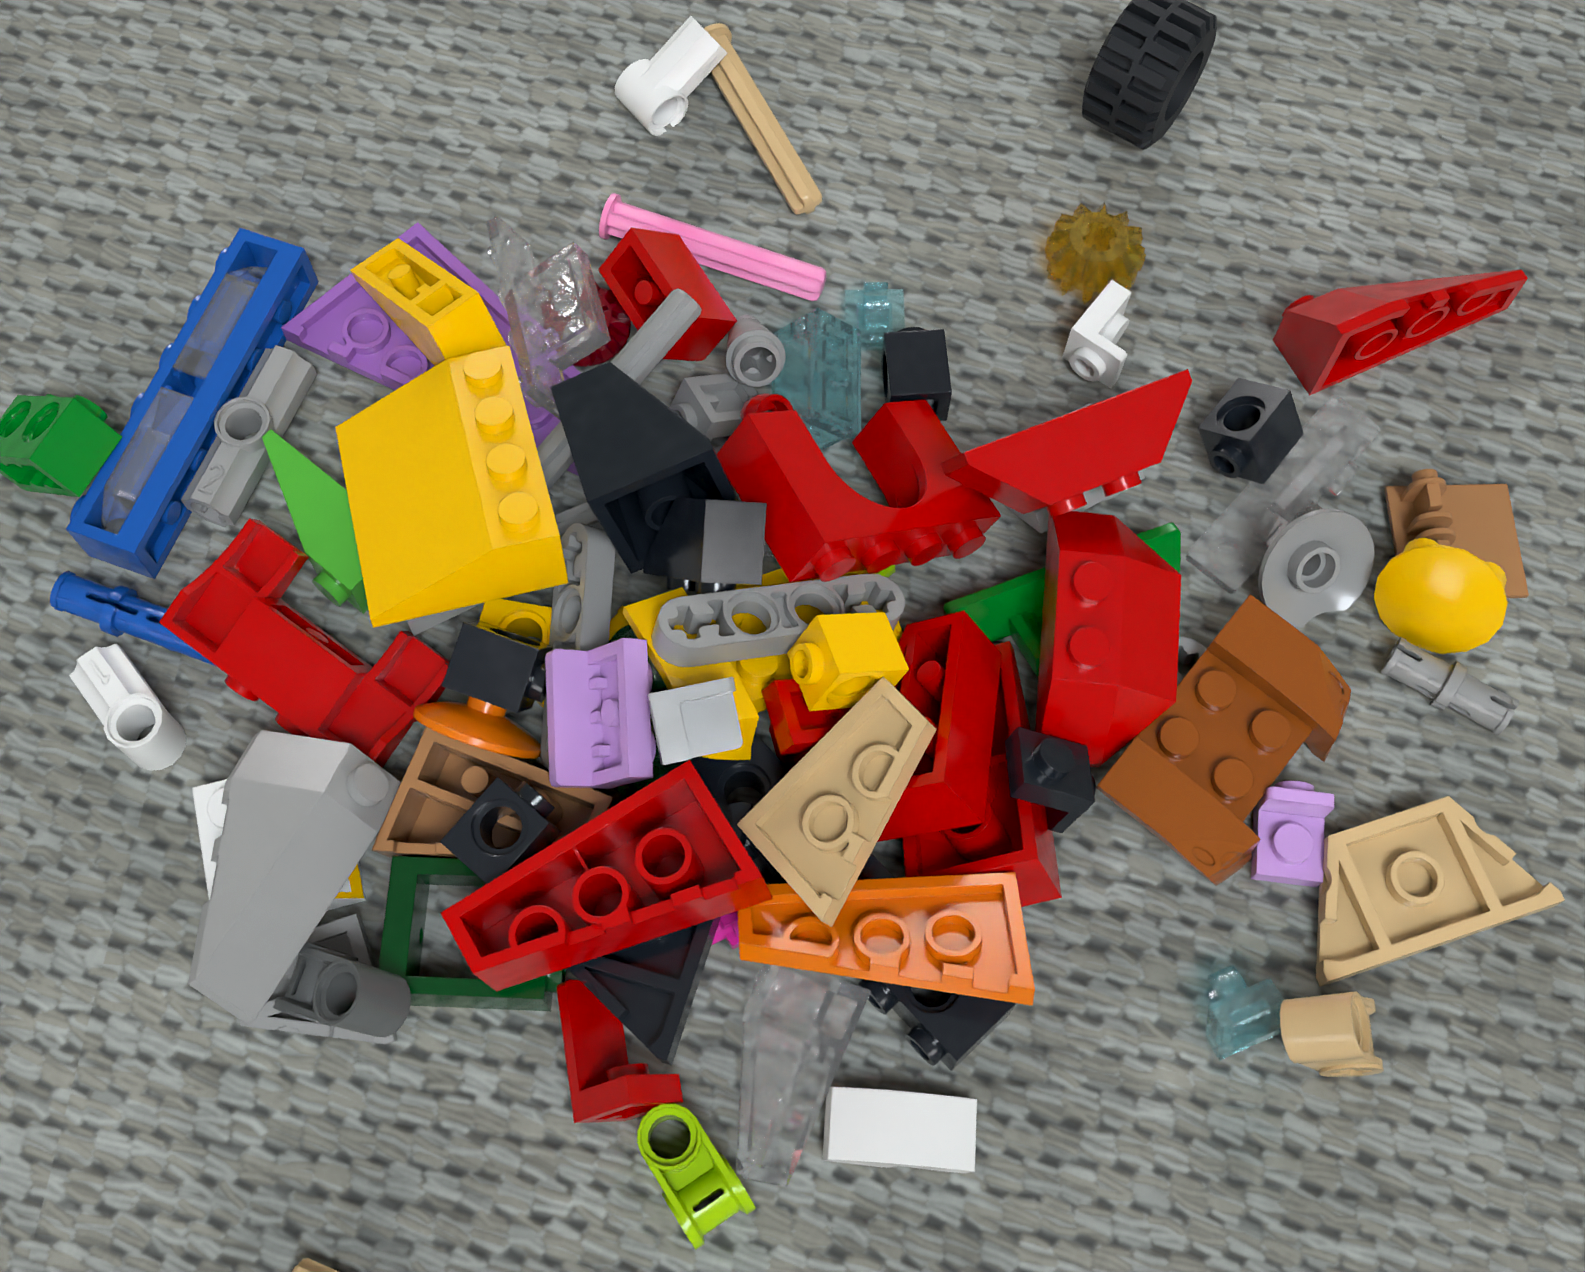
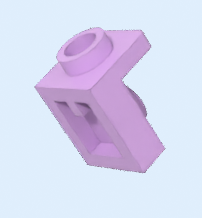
[1251,781,1334,887]

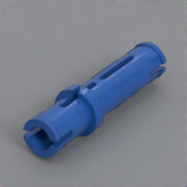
[50,571,216,666]

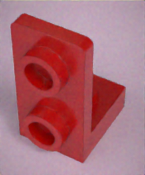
[762,679,851,770]
[557,980,683,1123]

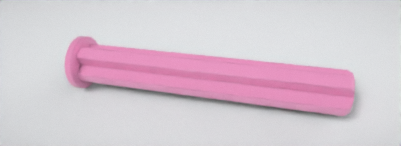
[599,193,826,301]

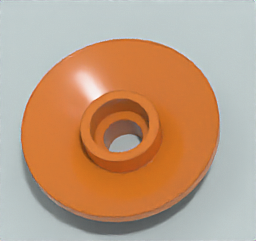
[413,696,541,759]

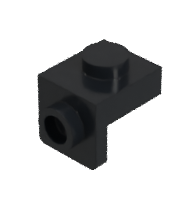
[1005,727,1096,833]

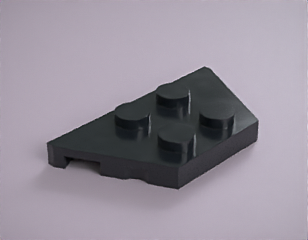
[567,802,753,1066]

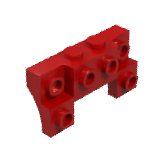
[159,518,450,768]

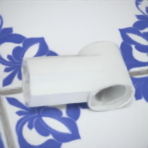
[615,16,727,136]
[69,643,186,771]

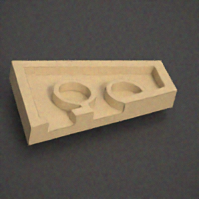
[737,676,937,927]

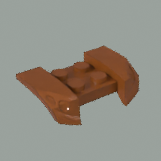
[1096,594,1351,886]

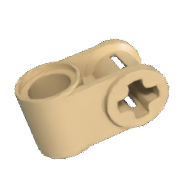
[1280,991,1384,1077]

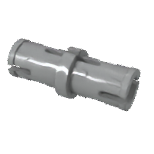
[1380,637,1520,736]

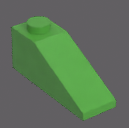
[262,429,368,614]

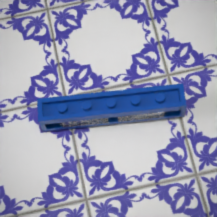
[66,228,319,579]

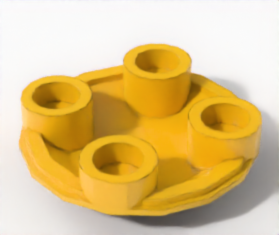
[1374,538,1508,654]

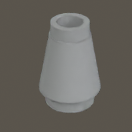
[726,315,786,387]

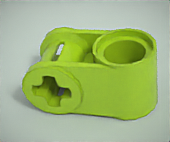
[637,1104,756,1250]

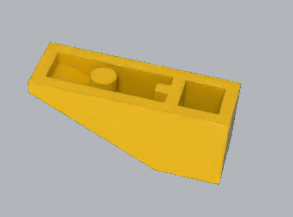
[350,238,507,366]

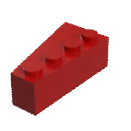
[440,760,773,992]

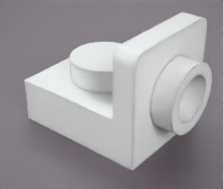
[1062,280,1132,389]

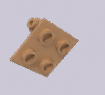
[1384,469,1529,598]

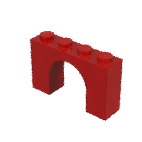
[717,400,1001,583]

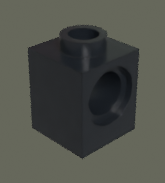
[881,327,952,421]
[1198,378,1304,484]
[442,621,553,713]
[440,777,562,884]

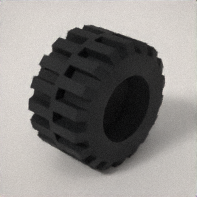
[1082,0,1217,150]

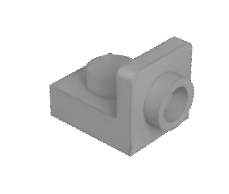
[669,373,769,441]

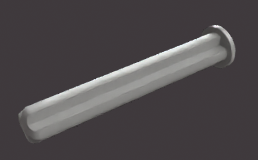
[537,288,702,499]

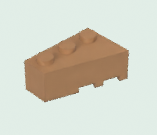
[372,727,618,859]

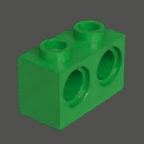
[0,394,122,497]

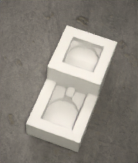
[822,1087,977,1173]

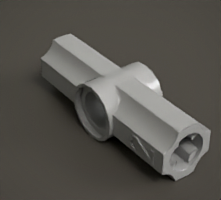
[181,345,317,527]

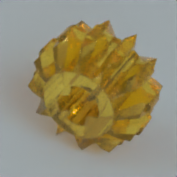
[1044,202,1146,305]

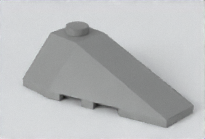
[188,730,401,1025]

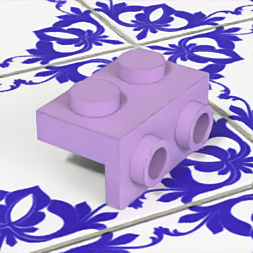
[545,638,656,789]

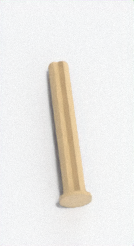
[704,23,822,215]

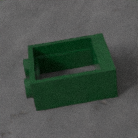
[378,856,567,1011]

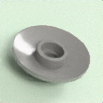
[1258,509,1375,628]

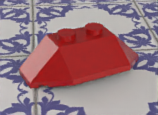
[941,369,1192,518]
[1035,511,1182,768]

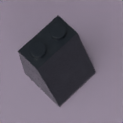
[550,361,739,574]

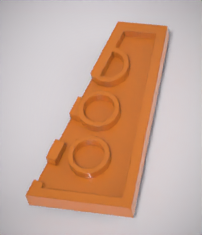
[738,872,1035,1006]

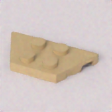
[1316,796,1565,987]

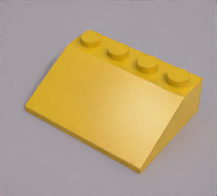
[335,346,569,628]

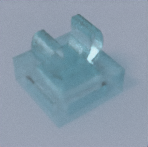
[844,282,905,351]
[1206,965,1285,1061]

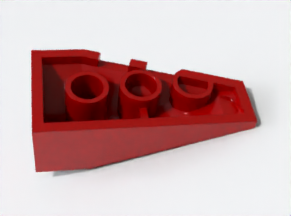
[1273,269,1528,396]
[903,641,1062,907]

